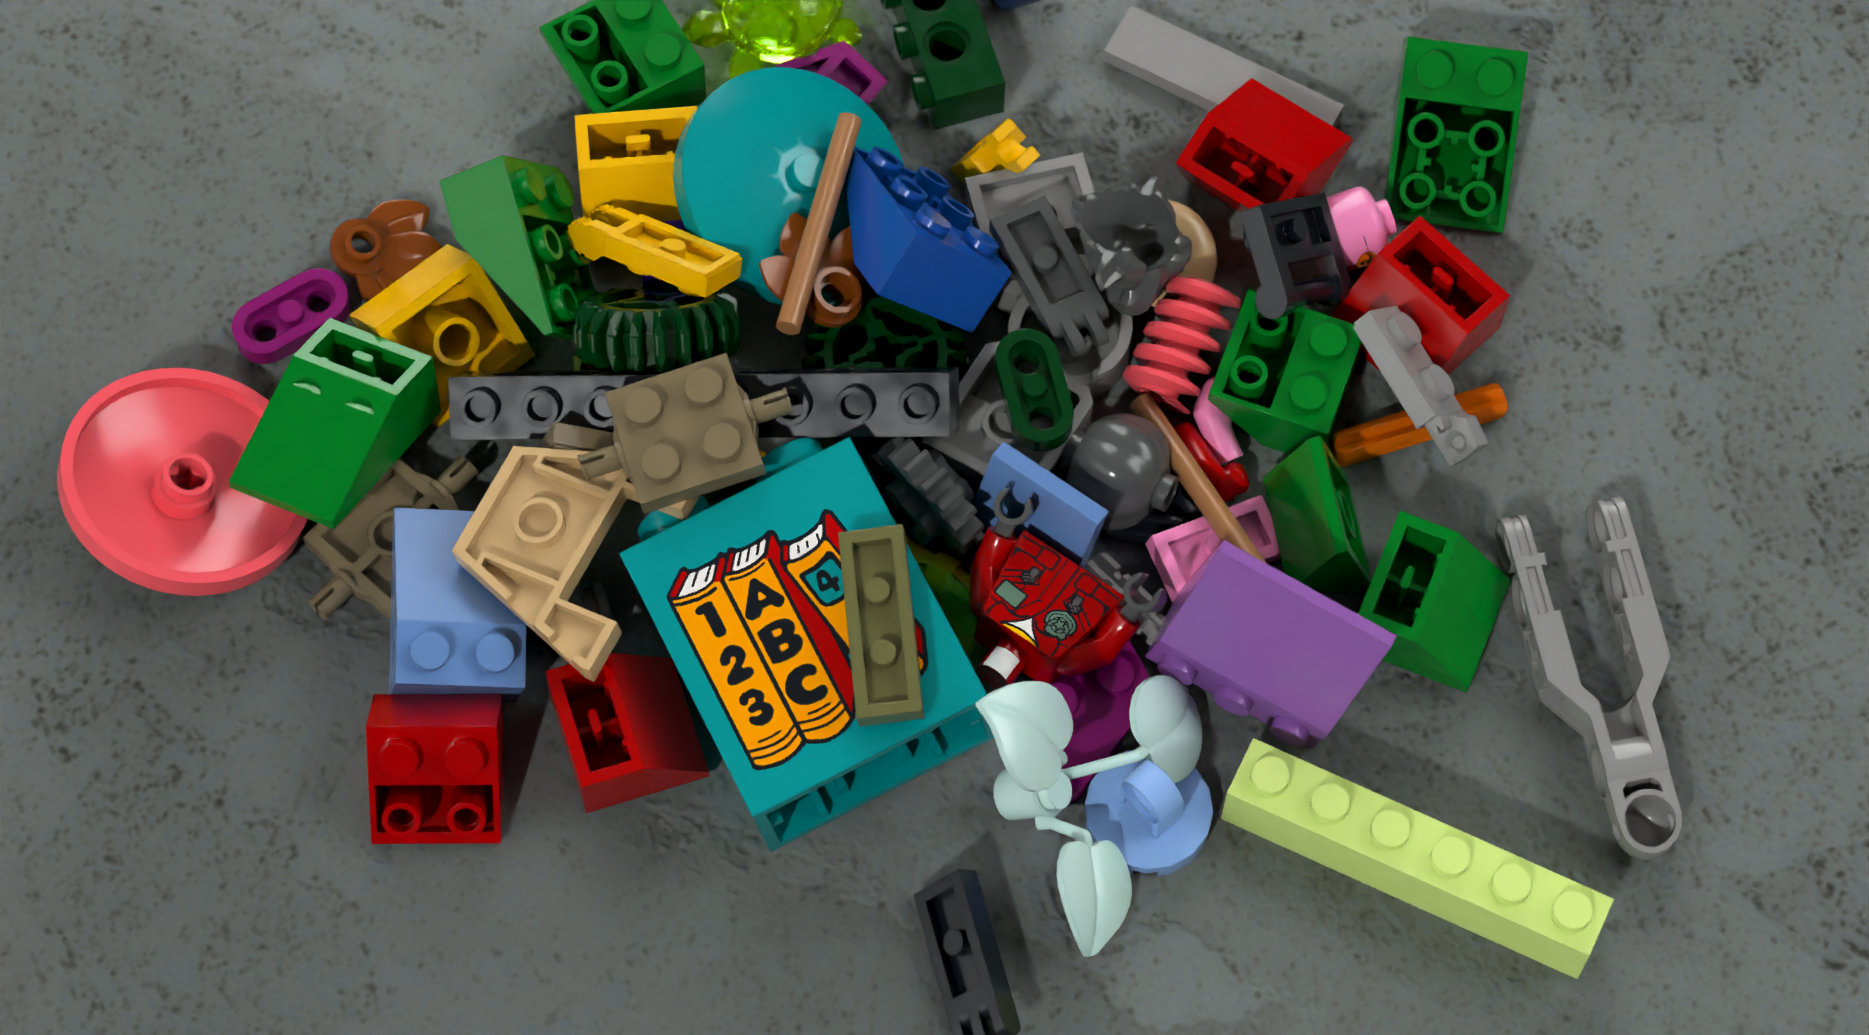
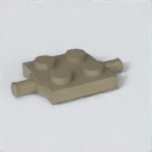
[578,353,794,514]
[303,455,479,621]

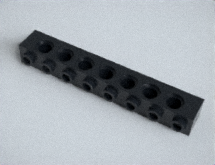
[448,367,960,440]

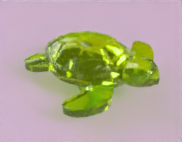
[682,0,862,79]

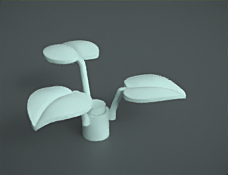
[975,675,1202,957]

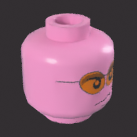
[1326,186,1397,272]

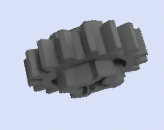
[870,437,985,560]

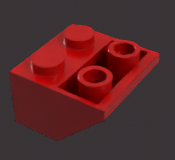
[1175,78,1353,212]
[1331,216,1510,375]
[545,653,710,814]
[366,694,505,844]

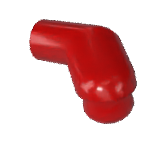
[1174,422,1250,502]

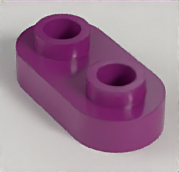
[232,268,350,364]

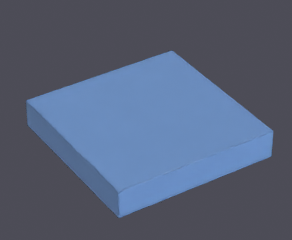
[972,442,1109,569]

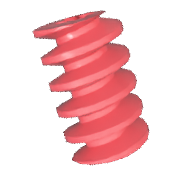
[1122,277,1243,414]

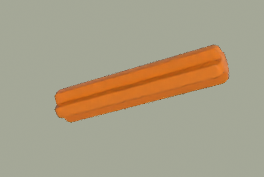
[1329,383,1508,467]

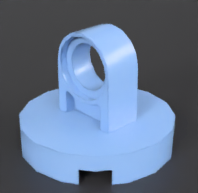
[1084,750,1213,876]

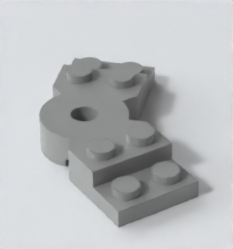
[921,152,1133,484]

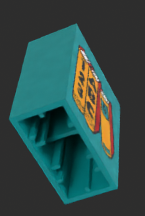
[619,437,994,852]

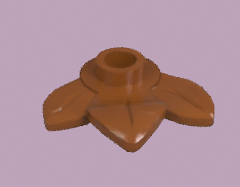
[329,199,442,302]
[759,212,866,328]

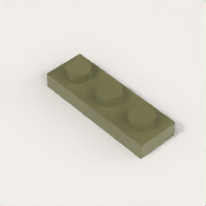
[838,524,925,727]

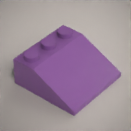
[1145,540,1397,749]

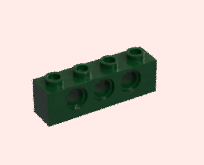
[880,0,1006,130]

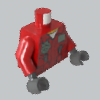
[969,488,1167,689]

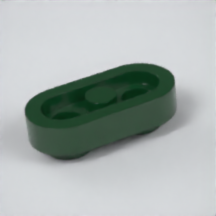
[995,328,1074,452]

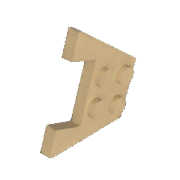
[452,446,700,682]

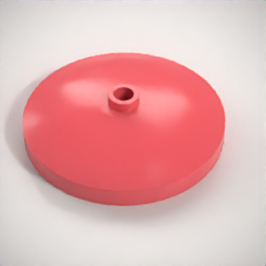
[57,368,308,596]

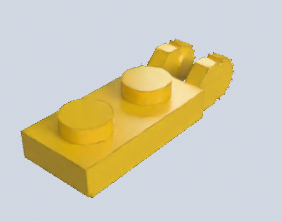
[566,204,743,298]

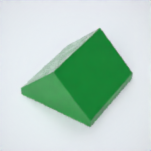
[1263,436,1372,594]

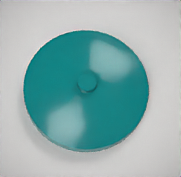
[673,67,905,305]

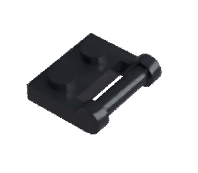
[1239,192,1352,319]

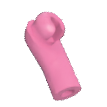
[1193,376,1244,465]

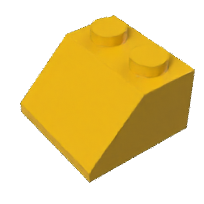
[349,244,535,427]

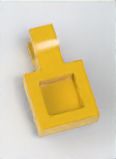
[950,118,1040,184]

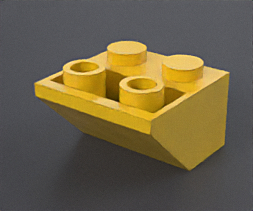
[574,106,697,221]

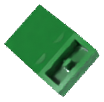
[1384,36,1529,233]
[439,155,598,339]
[229,318,441,529]

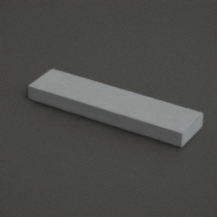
[1103,5,1344,127]

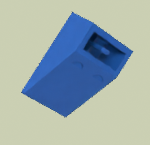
[845,146,1012,333]

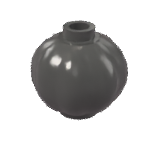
[1059,413,1179,531]

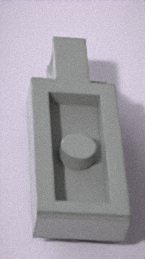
[1353,306,1488,466]

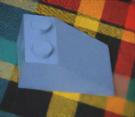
[389,508,526,702]

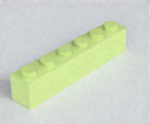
[1221,738,1614,979]

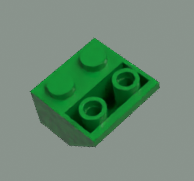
[539,0,707,114]
[1208,289,1362,455]
[1358,511,1511,693]

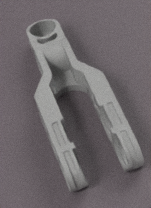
[1495,496,1682,860]

